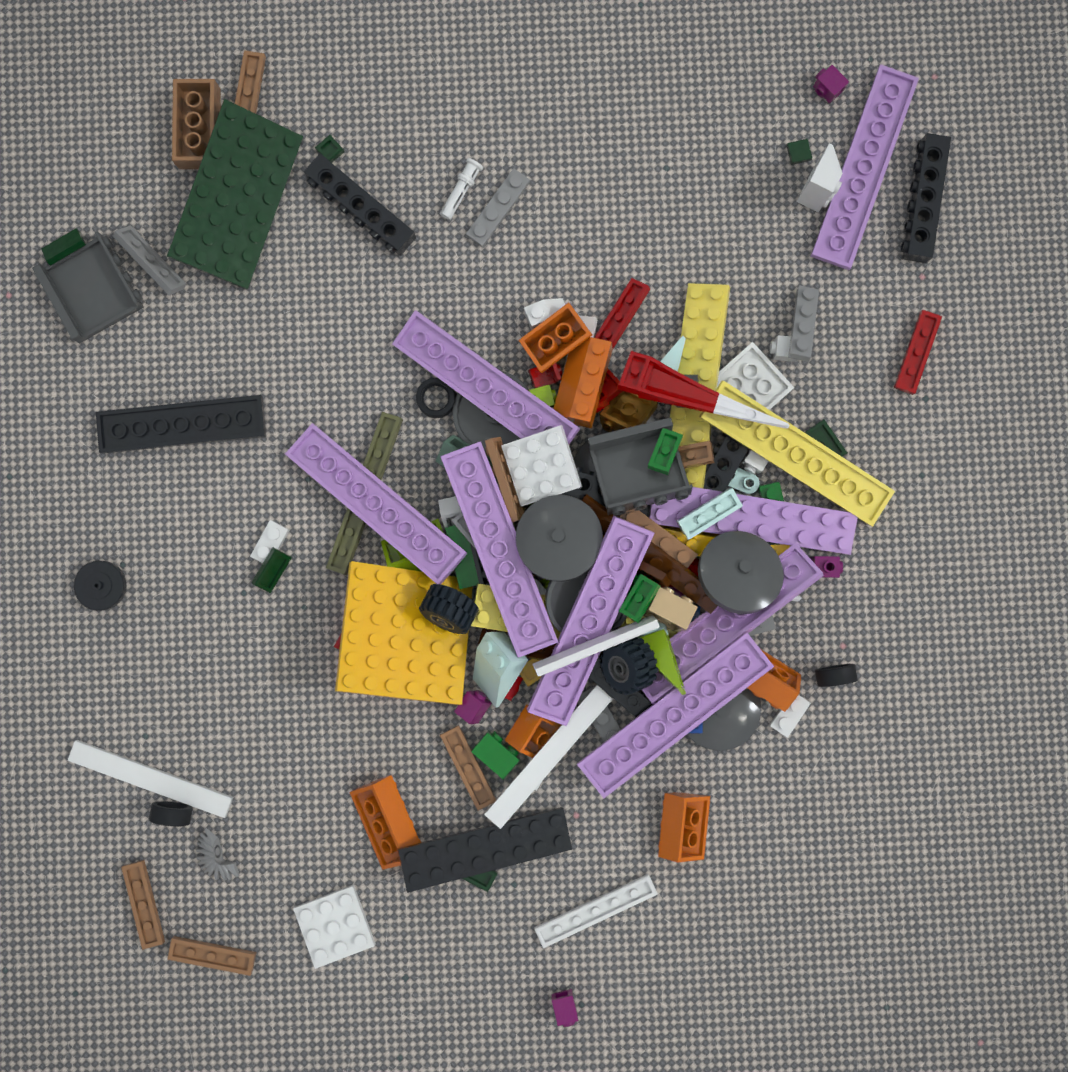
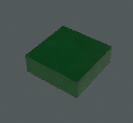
[315,135,345,163]
[786,138,812,165]

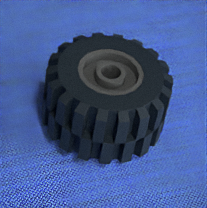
[419,584,479,634]
[600,637,658,695]

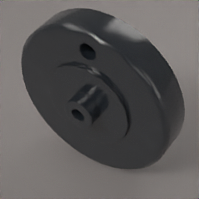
[74,560,127,611]

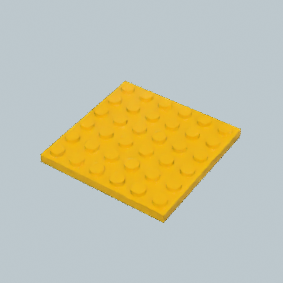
[335,561,473,705]

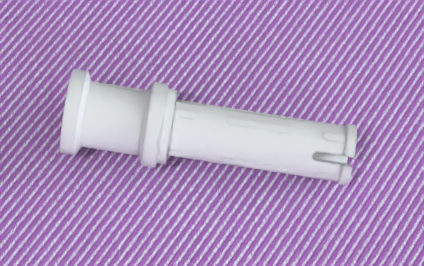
[439,158,483,220]

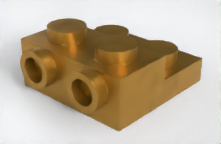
[600,391,658,432]

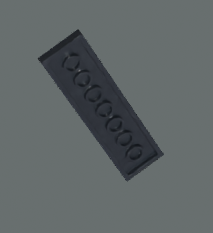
[96,395,266,454]
[398,807,572,893]

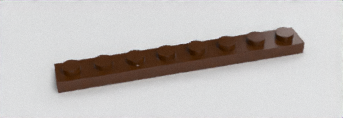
[582,494,718,614]

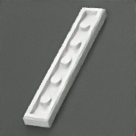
[533,615,660,676]
[534,874,658,948]

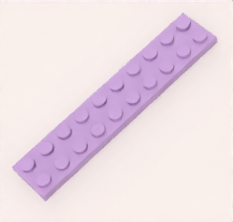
[810,64,919,270]
[392,310,581,444]
[285,423,467,585]
[441,441,558,658]
[648,487,858,555]
[527,516,655,726]
[642,543,824,704]
[577,632,774,798]

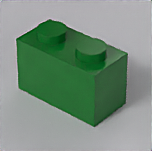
[471,730,520,779]

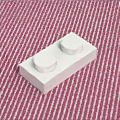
[250,520,290,563]
[769,695,811,738]

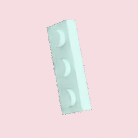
[676,487,743,540]

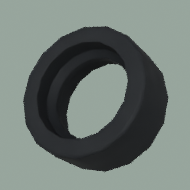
[416,377,456,419]
[815,664,858,687]
[149,801,193,827]

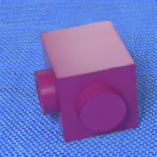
[813,64,849,104]
[810,556,843,578]
[454,690,491,724]
[551,989,579,1027]

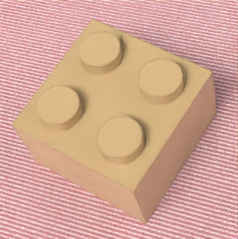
[644,587,698,633]

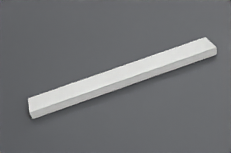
[484,685,613,829]
[67,740,234,818]

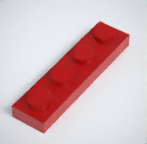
[594,278,650,349]
[894,310,942,395]

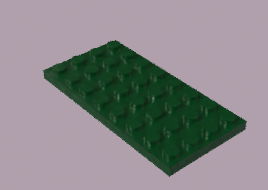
[166,99,303,290]

